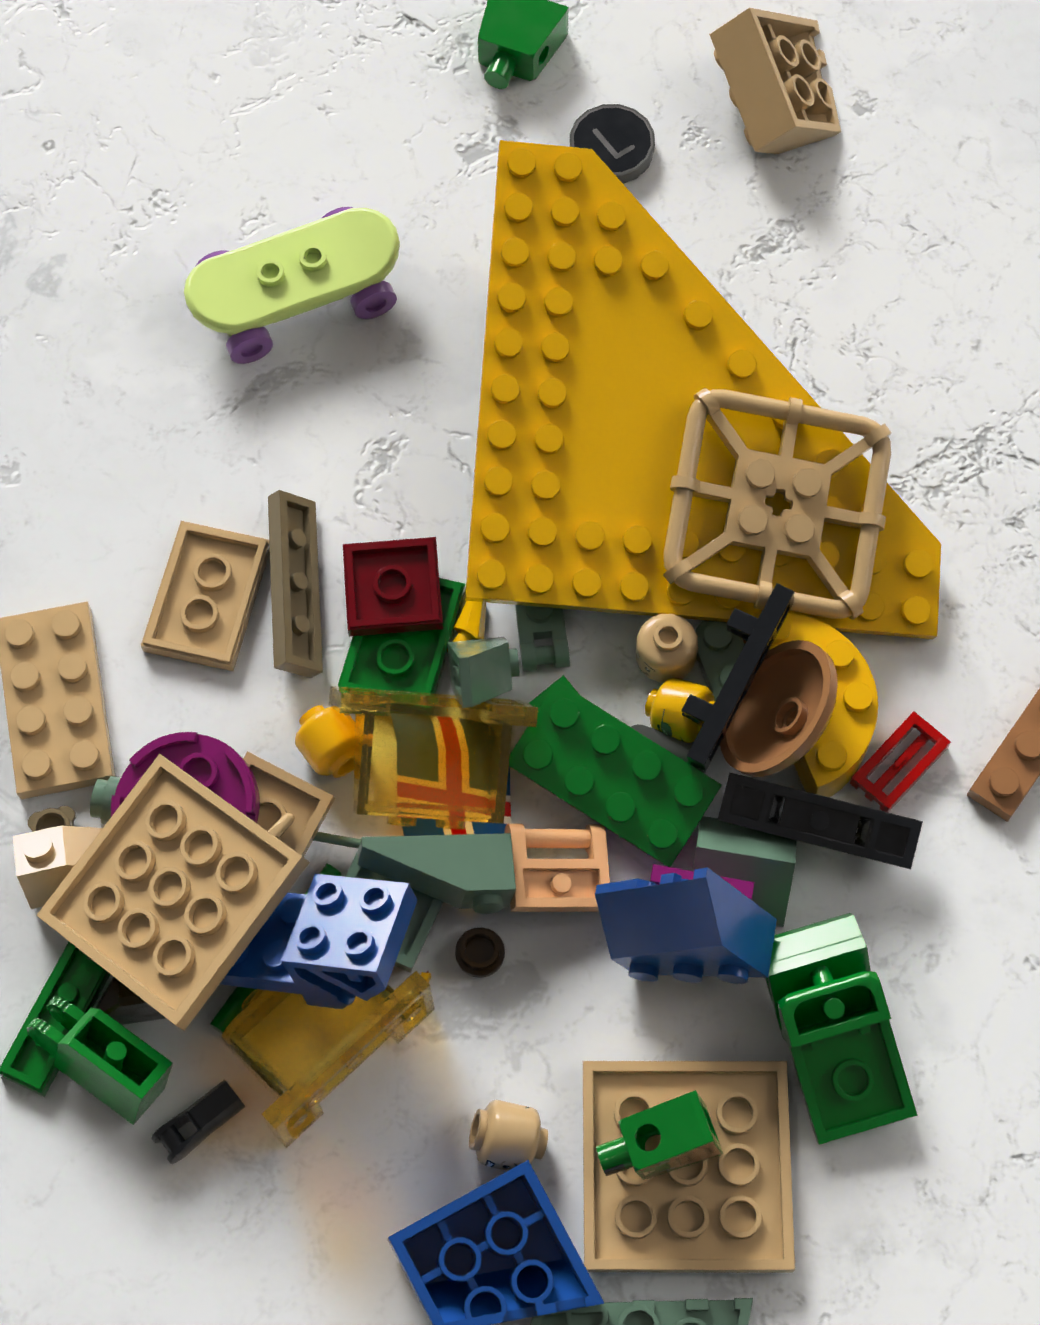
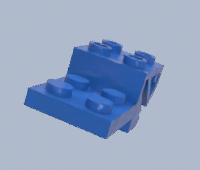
[220,874,418,1009]

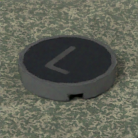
[569,104,655,184]

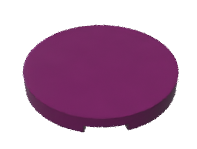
[111,732,260,823]

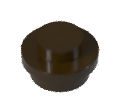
[455,927,505,978]

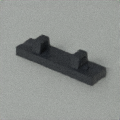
[681,583,795,772]
[718,772,923,870]

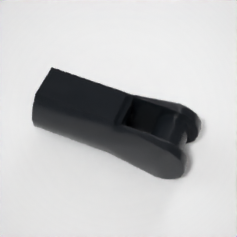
[151,1079,245,1164]

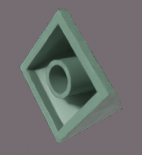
[692,816,797,927]

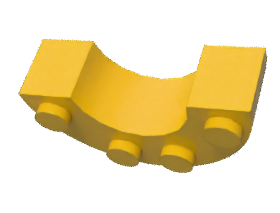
[743,612,878,798]

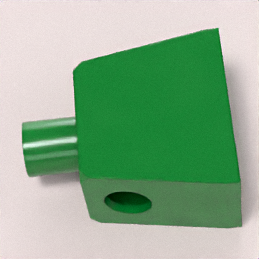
[478,0,569,89]

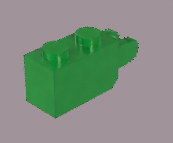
[26,996,173,1125]

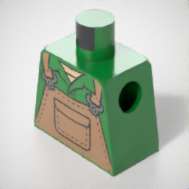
[596,1090,723,1180]

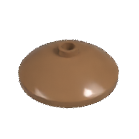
[720,640,837,777]

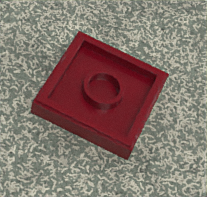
[343,537,443,637]

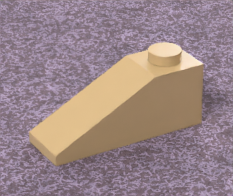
[13,826,102,909]

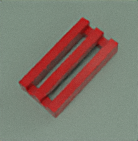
[849,711,951,813]

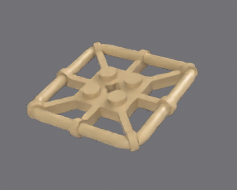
[663,388,892,620]

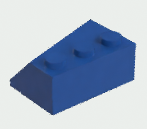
[595,867,777,984]
[387,1160,605,1325]

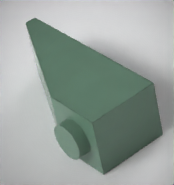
[447,637,520,708]
[357,833,516,914]

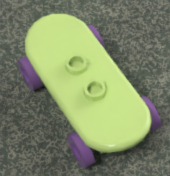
[184,207,400,364]

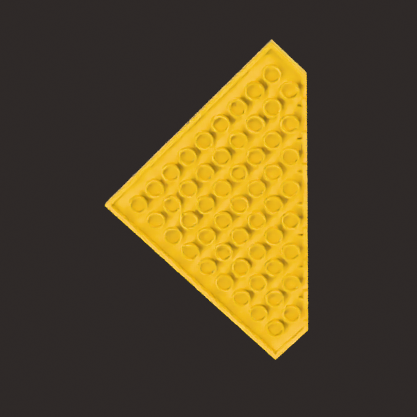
[465,140,941,639]

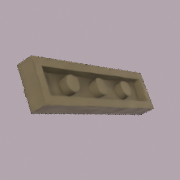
[268,490,323,678]

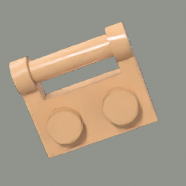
[504,824,610,912]

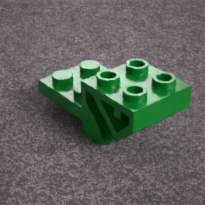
[765,913,917,1145]

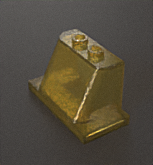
[329,686,538,829]
[221,971,435,1148]

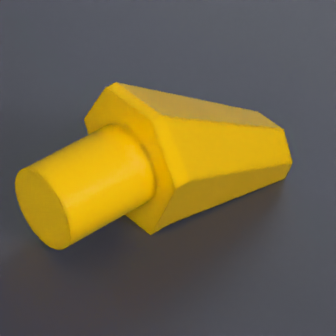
[447,601,486,652]

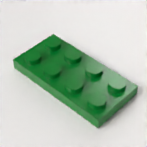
[505,681,722,867]

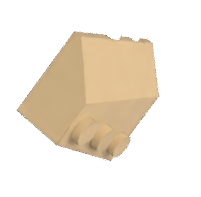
[709,8,841,154]

